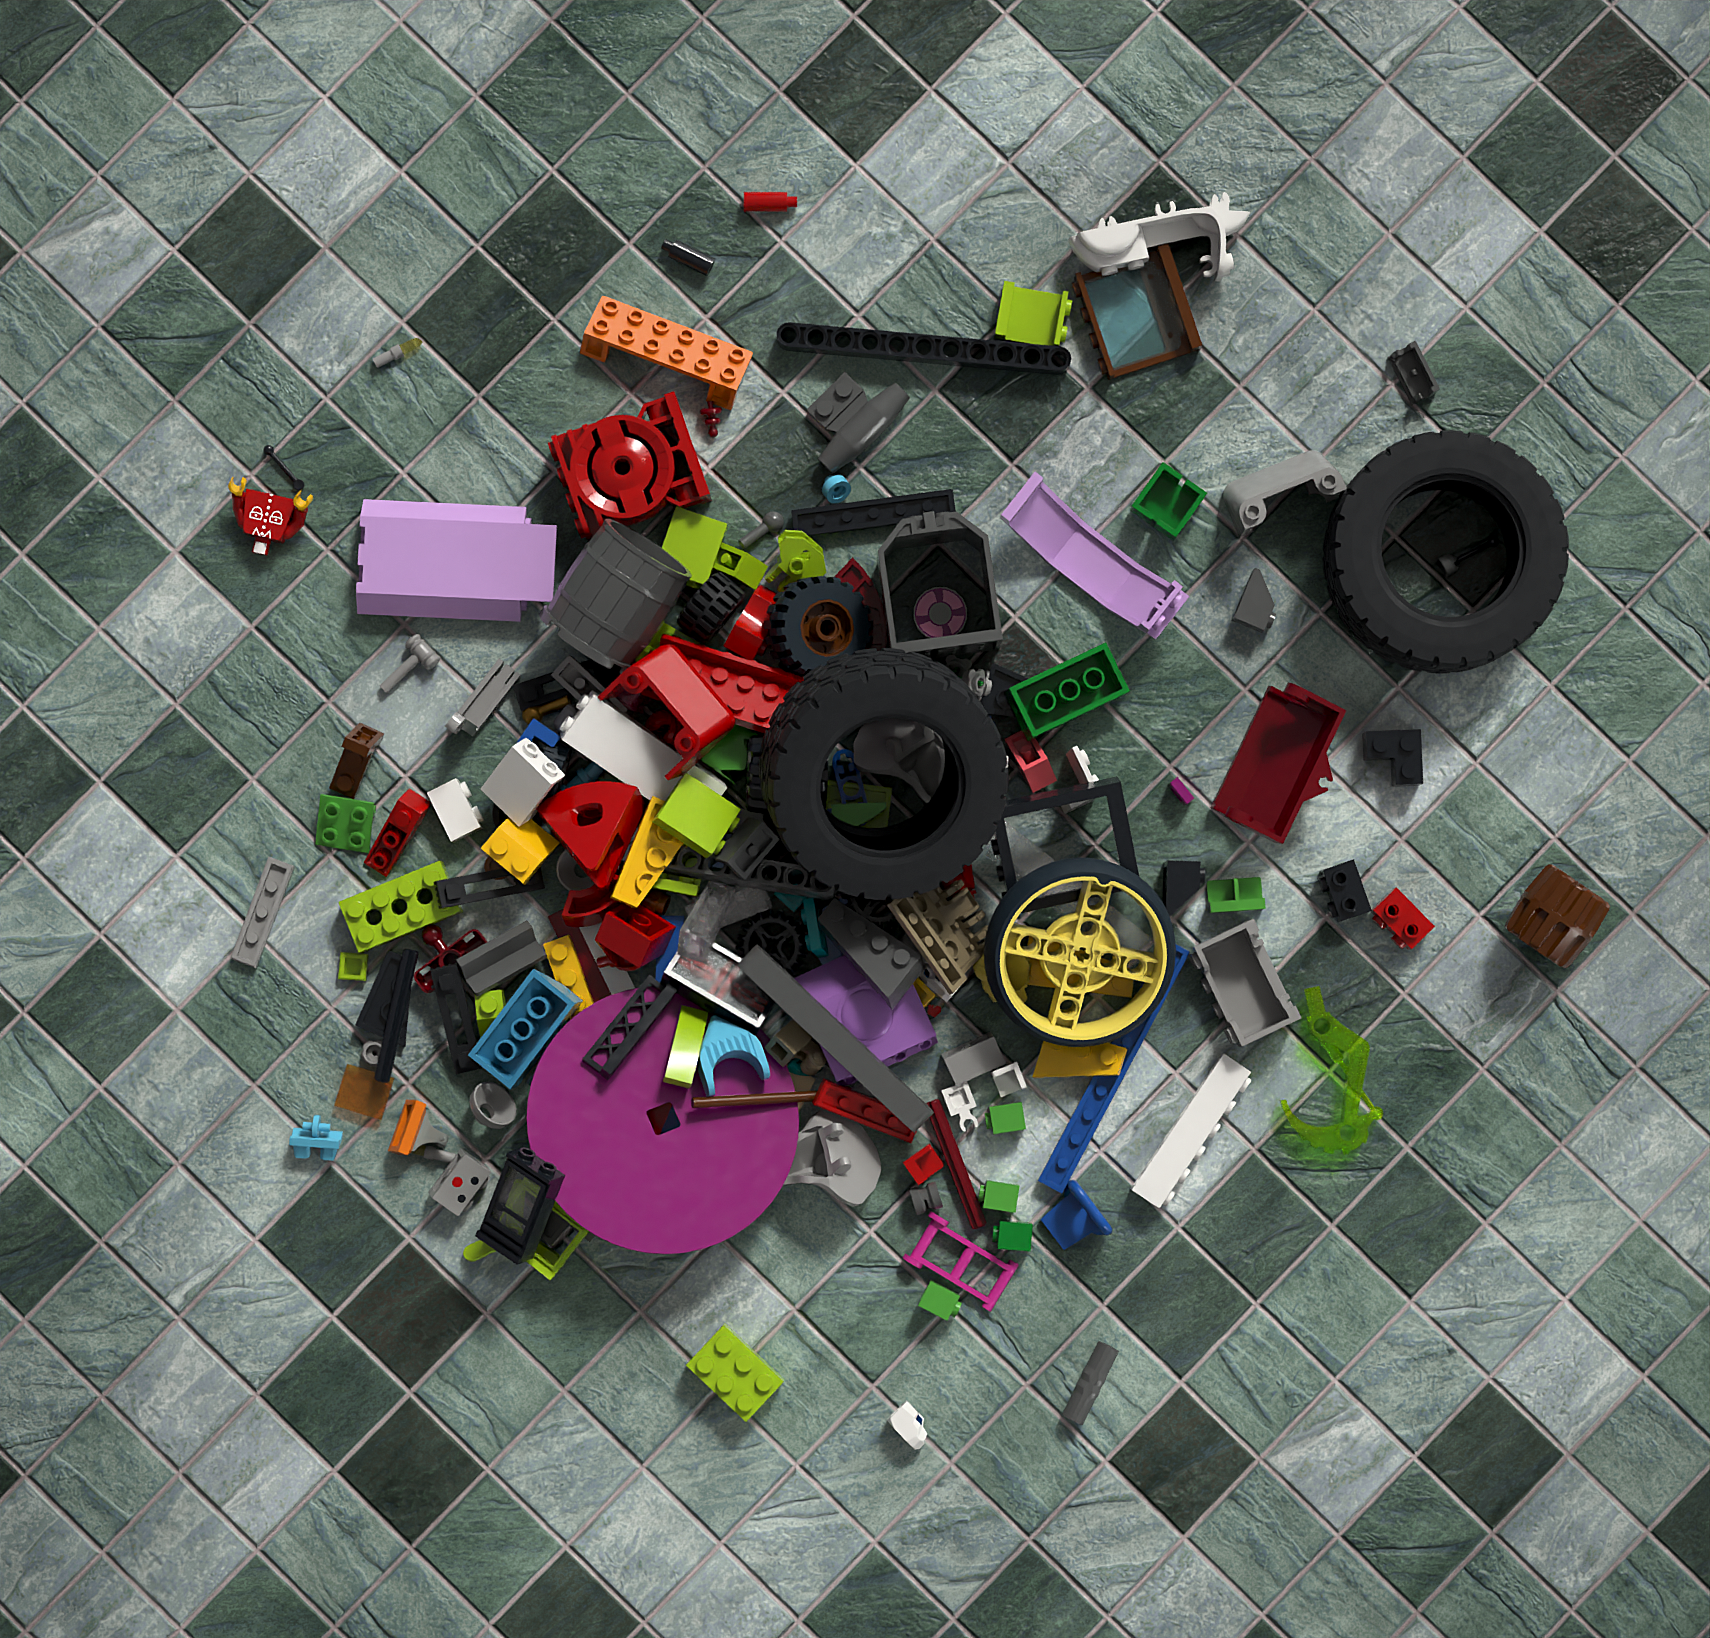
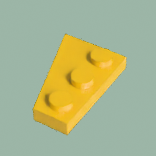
[1032,1041,1127,1078]

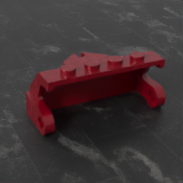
[1210,682,1347,844]

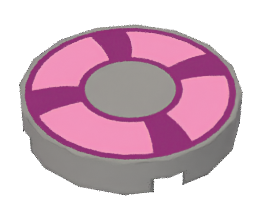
[914,587,967,638]

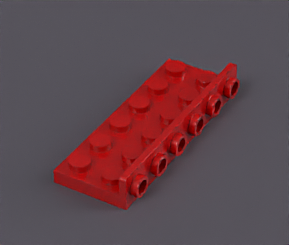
[641,634,804,733]

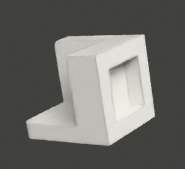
[991,1062,1027,1097]

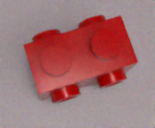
[1370,887,1435,950]

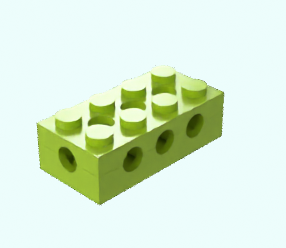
[338,861,463,953]

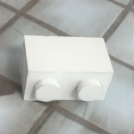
[427,778,484,843]

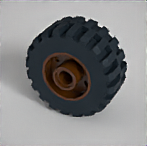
[764,576,874,676]

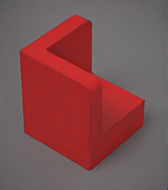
[903,1143,944,1185]

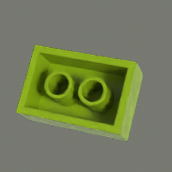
[686,1323,784,1422]

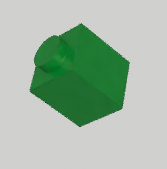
[992,1220,1033,1251]

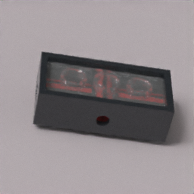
[660,929,776,1036]

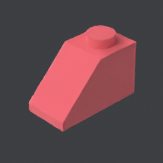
[1005,730,1057,793]

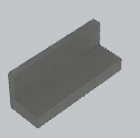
[456,920,547,996]

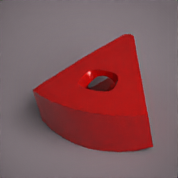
[536,781,646,890]

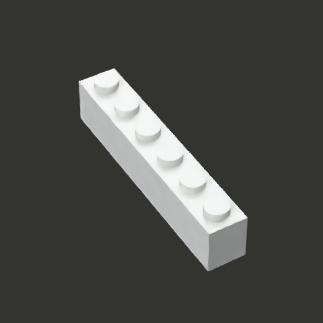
[1130,1053,1251,1208]

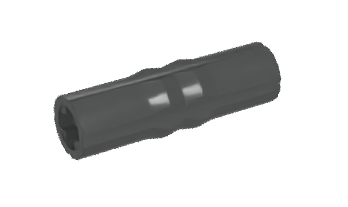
[1062,1341,1119,1425]

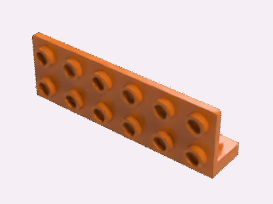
[580,296,753,410]

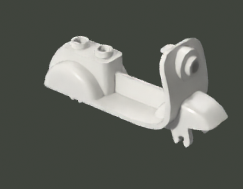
[1068,192,1250,282]

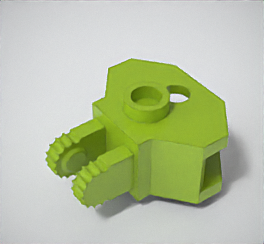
[764,530,826,592]

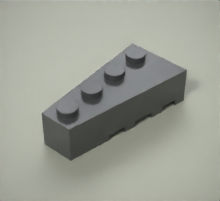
[818,898,925,1010]

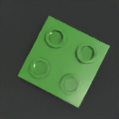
[315,794,376,853]

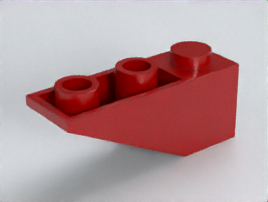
[364,788,432,877]

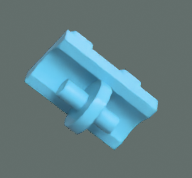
[289,1115,343,1161]

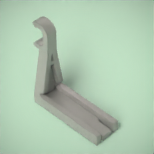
[445,658,522,737]

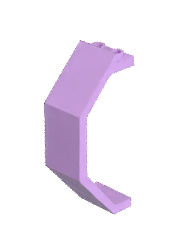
[1000,472,1190,639]

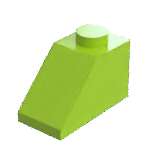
[713,542,768,590]
[474,990,506,1038]

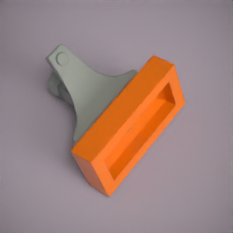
[388,1099,449,1156]

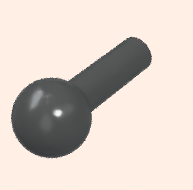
[738,511,784,549]

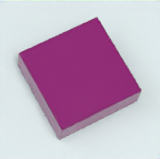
[1168,777,1194,805]

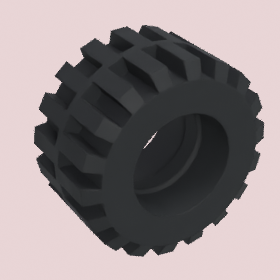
[676,572,745,644]

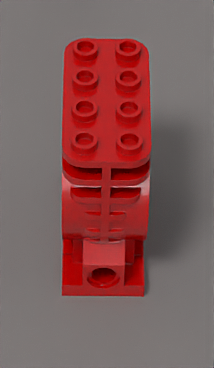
[548,391,712,542]

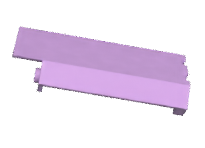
[356,499,557,622]

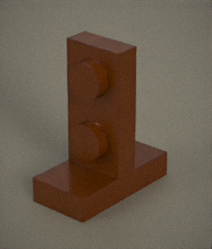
[329,723,384,799]

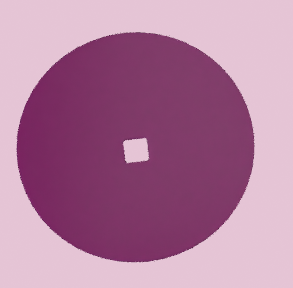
[526,986,799,1254]

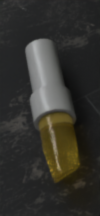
[373,338,423,368]
[410,1145,456,1163]

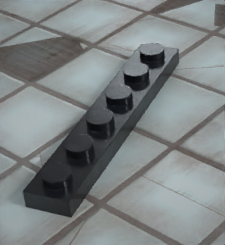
[791,489,956,536]

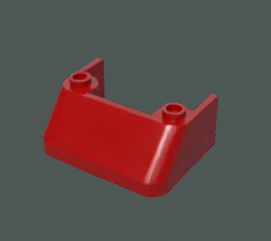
[598,644,735,780]

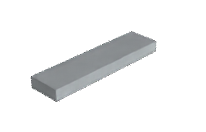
[230,857,295,968]

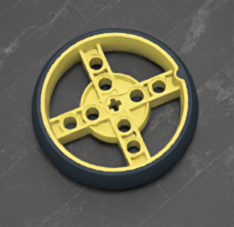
[984,858,1176,1047]

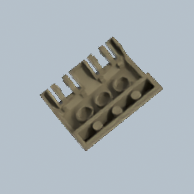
[885,879,989,995]

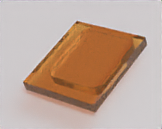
[334,1064,395,1120]

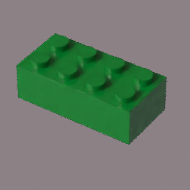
[1004,642,1130,741]

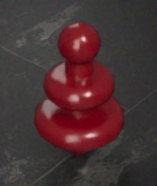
[700,401,722,438]

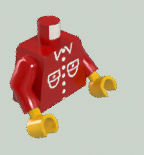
[228,477,313,556]

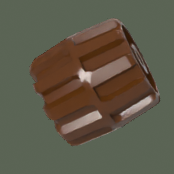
[1505,864,1610,968]

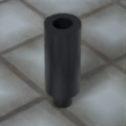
[661,239,715,276]

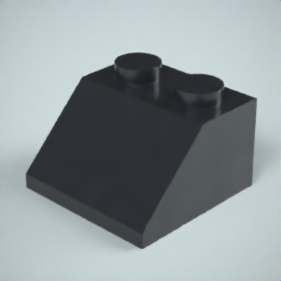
[1162,860,1205,916]

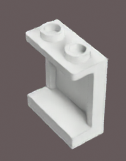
[481,738,565,827]

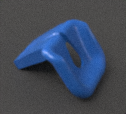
[1041,1179,1112,1250]

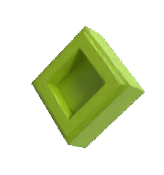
[338,952,369,981]

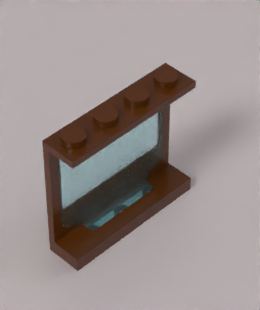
[1071,243,1203,380]

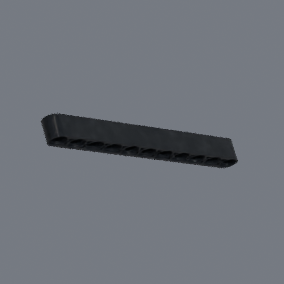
[776,322,1071,375]

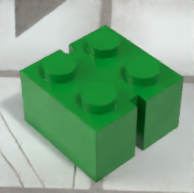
[1130,462,1207,541]

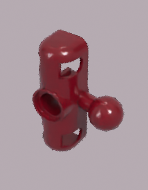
[414,924,488,993]

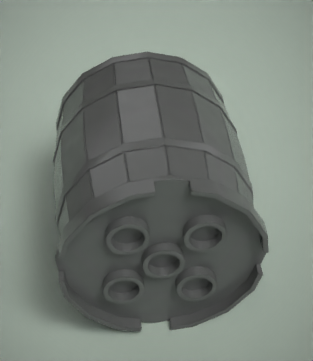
[539,519,692,673]

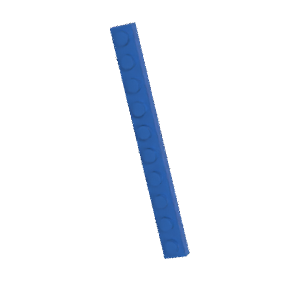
[1038,944,1190,1193]

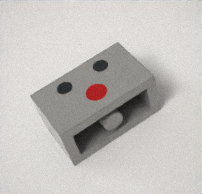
[428,1148,491,1216]

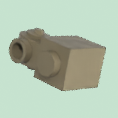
[764,1019,827,1076]

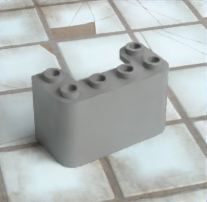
[1188,918,1301,1047]

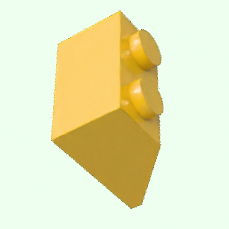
[481,817,560,885]

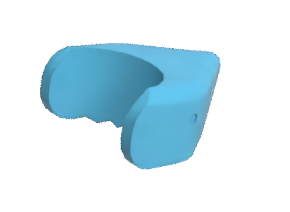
[697,1015,770,1096]

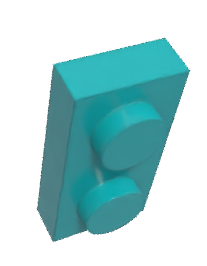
[801,898,829,958]

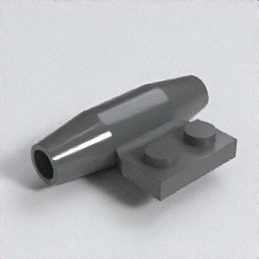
[806,372,910,474]

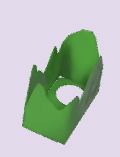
[701,724,760,785]

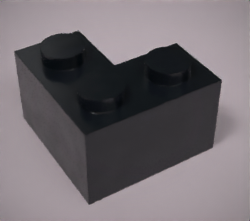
[1362,729,1423,787]

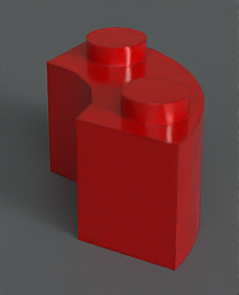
[724,584,777,660]
[562,874,623,927]

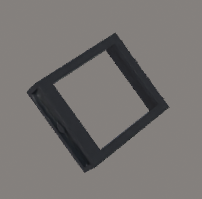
[990,776,1139,913]

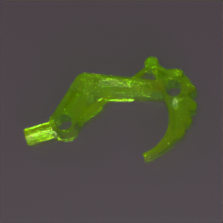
[1279,986,1383,1155]

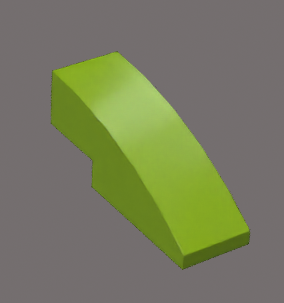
[663,1005,708,1089]

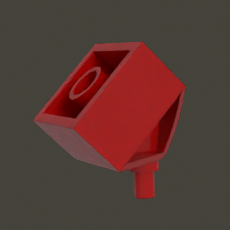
[595,903,676,971]

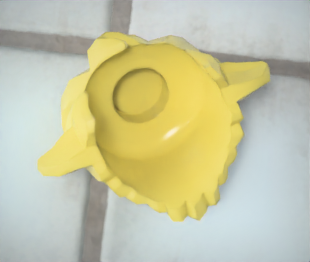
[973,952,1031,1003]

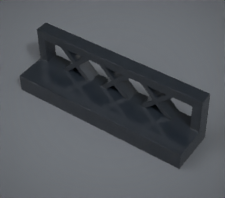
[582,975,677,1080]

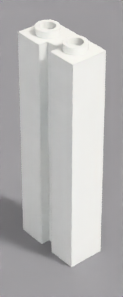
[560,690,727,801]

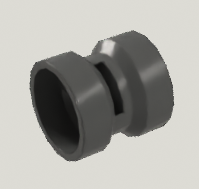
[909,1181,943,1215]

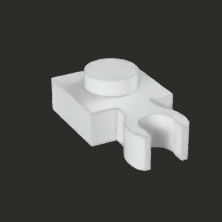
[941,1081,978,1132]

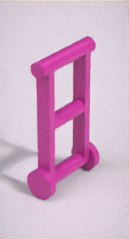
[902,1211,1019,1312]

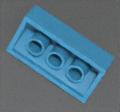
[468,969,583,1089]

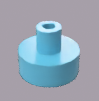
[822,475,851,503]

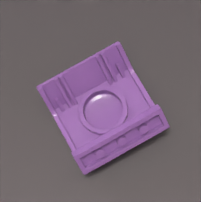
[794,955,938,1086]

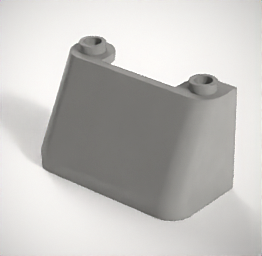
[1223,450,1347,538]

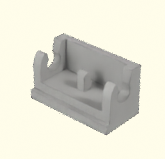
[941,1031,1006,1086]

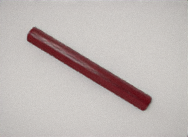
[926,1099,987,1229]

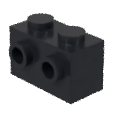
[1318,859,1372,922]

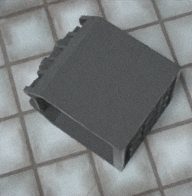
[877,511,1003,659]

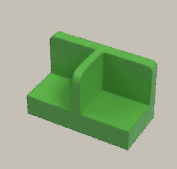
[1206,877,1266,913]

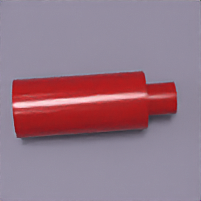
[744,192,797,212]

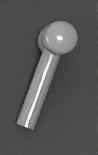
[380,634,440,693]

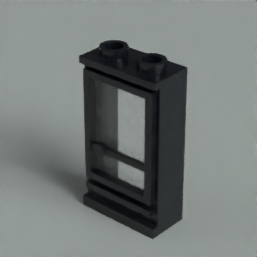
[475,1147,565,1265]

